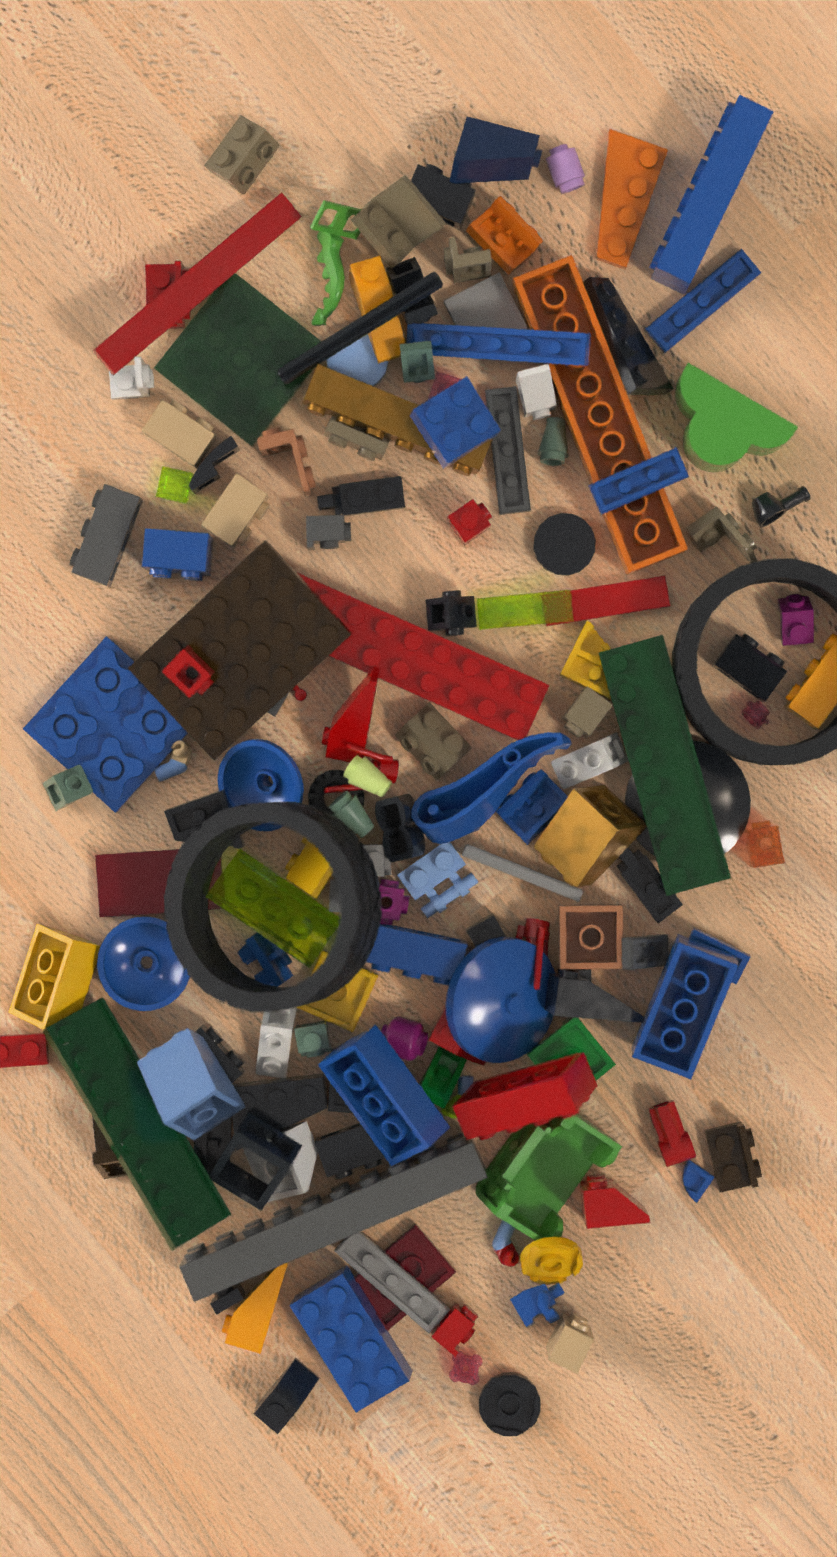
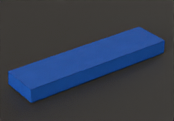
[645,249,762,354]

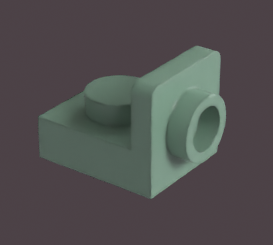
[400,341,435,383]
[43,765,93,811]

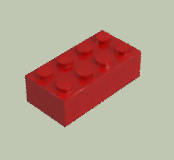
[452,1052,598,1140]

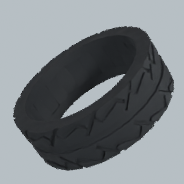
[672,559,837,765]
[164,802,382,1012]

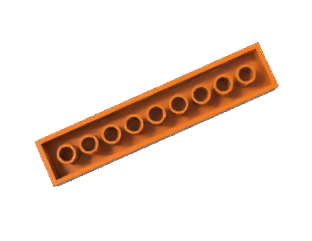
[512,255,688,575]

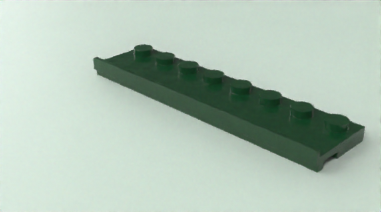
[599,634,731,896]
[43,997,231,1251]

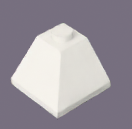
[243,1121,318,1202]

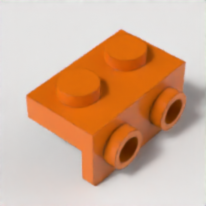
[465,196,543,275]

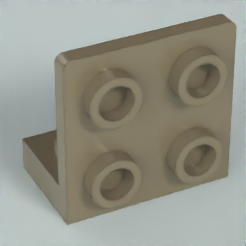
[351,176,445,269]

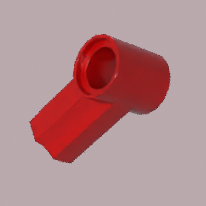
[648,1100,696,1167]

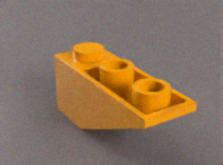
[784,633,837,729]

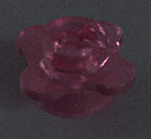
[449,1351,483,1385]

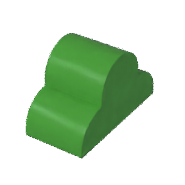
[675,363,798,472]

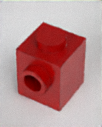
[447,499,492,546]

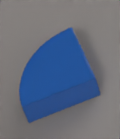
[682,1160,715,1203]

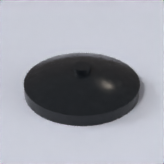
[625,741,751,856]

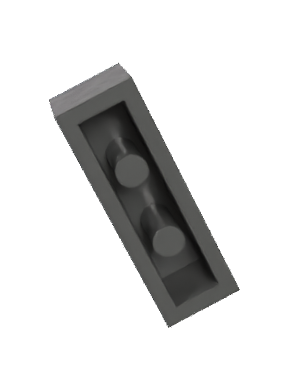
[70,484,143,588]

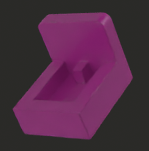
[778,594,814,646]

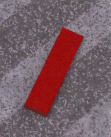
[541,575,670,627]

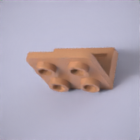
[257,427,316,497]

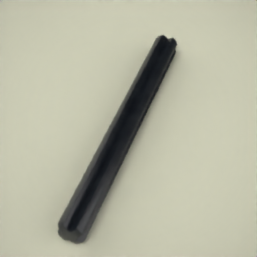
[277,272,443,384]

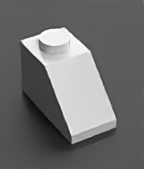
[516,364,557,420]

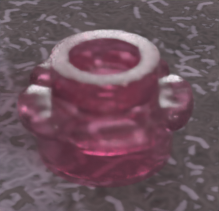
[741,700,770,729]

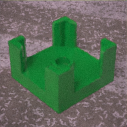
[527,1017,616,1081]

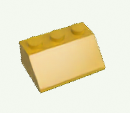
[8,924,101,1030]

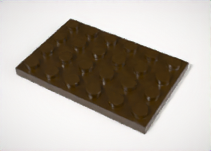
[128,540,352,760]

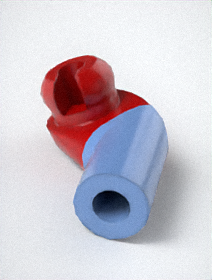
[492,1220,520,1267]

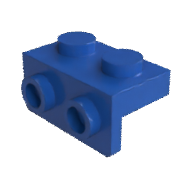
[496,769,568,845]

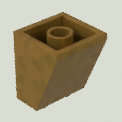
[533,785,647,888]

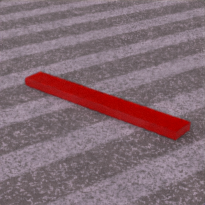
[93,192,302,376]

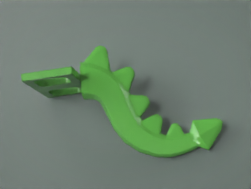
[310,200,361,326]

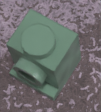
[294,1020,332,1058]

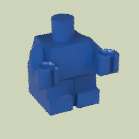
[510,1282,565,1328]

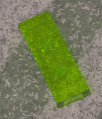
[477,590,574,630]

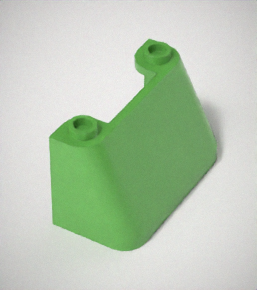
[476,1114,622,1241]

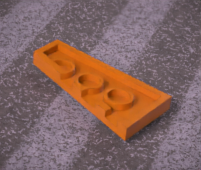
[596,129,668,270]

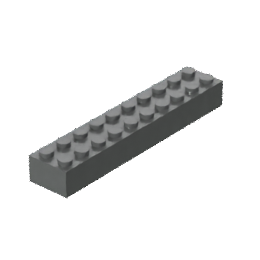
[179,1132,487,1302]

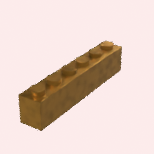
[302,364,492,476]

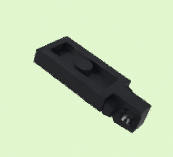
[317,476,405,516]
[617,848,683,923]

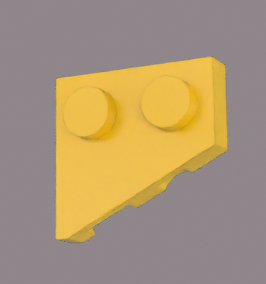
[560,621,612,701]

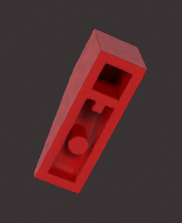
[321,667,380,762]

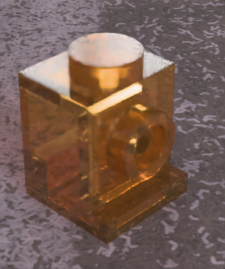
[744,820,785,868]

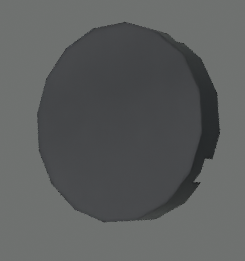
[533,513,596,576]
[479,1372,541,1436]

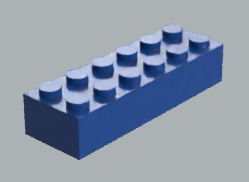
[649,95,774,295]

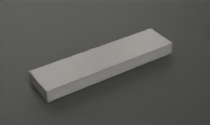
[462,844,583,902]
[334,1231,450,1334]

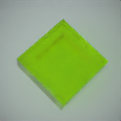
[156,466,194,504]

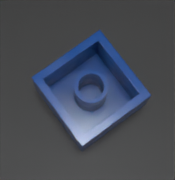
[410,376,501,469]
[142,528,214,581]

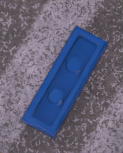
[588,447,689,515]

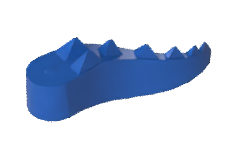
[412,732,572,844]

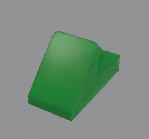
[419,1046,467,1109]

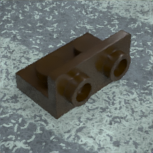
[705,1122,762,1192]

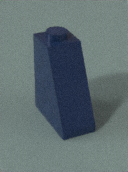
[449,116,543,184]

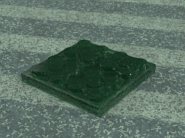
[154,273,322,447]

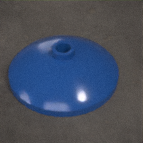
[218,739,304,832]
[97,916,190,1011]

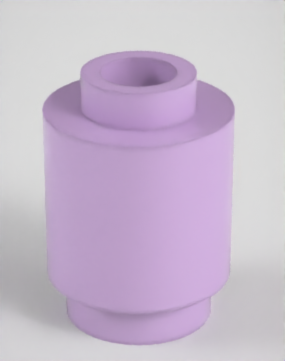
[546,144,585,194]

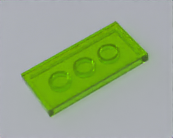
[206,849,340,968]

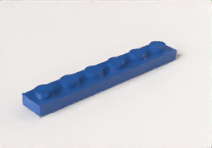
[406,323,590,366]

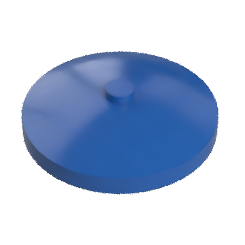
[446,937,555,1063]

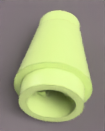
[343,755,392,798]

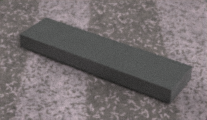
[485,386,531,515]

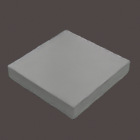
[444,272,528,330]

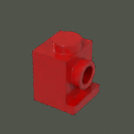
[162,645,215,698]
[431,1302,479,1357]

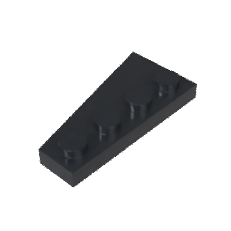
[583,277,674,395]

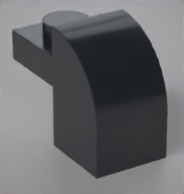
[386,257,438,325]

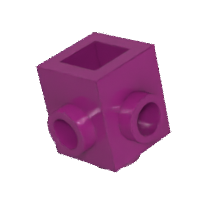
[379,879,410,925]

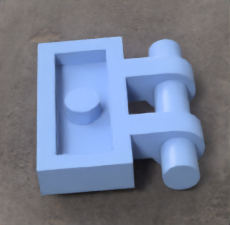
[397,842,479,918]

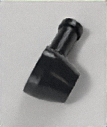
[752,486,811,527]

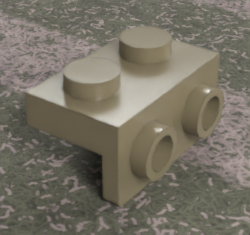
[204,115,279,195]
[324,416,390,461]
[395,702,472,780]

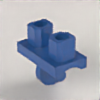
[238,929,294,987]

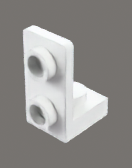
[109,357,154,400]
[551,732,628,789]
[255,1007,297,1078]

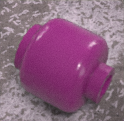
[381,1016,428,1061]

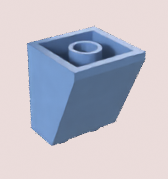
[137,1028,245,1140]

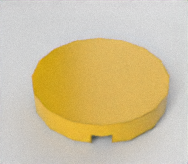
[520,1236,583,1285]

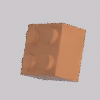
[558,904,623,969]

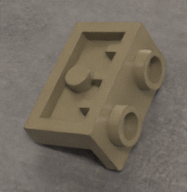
[444,237,492,283]

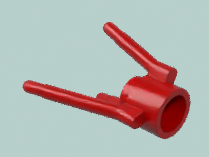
[324,744,399,793]
[515,918,550,990]

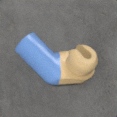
[154,740,192,782]

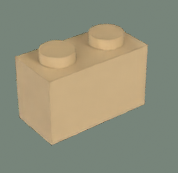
[141,399,217,469]
[201,473,270,548]
[546,1313,594,1374]

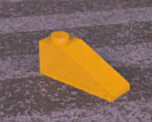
[349,256,405,364]
[221,1263,288,1354]

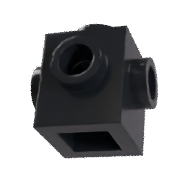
[425,590,477,636]

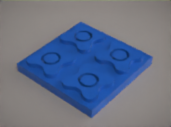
[23,636,188,813]

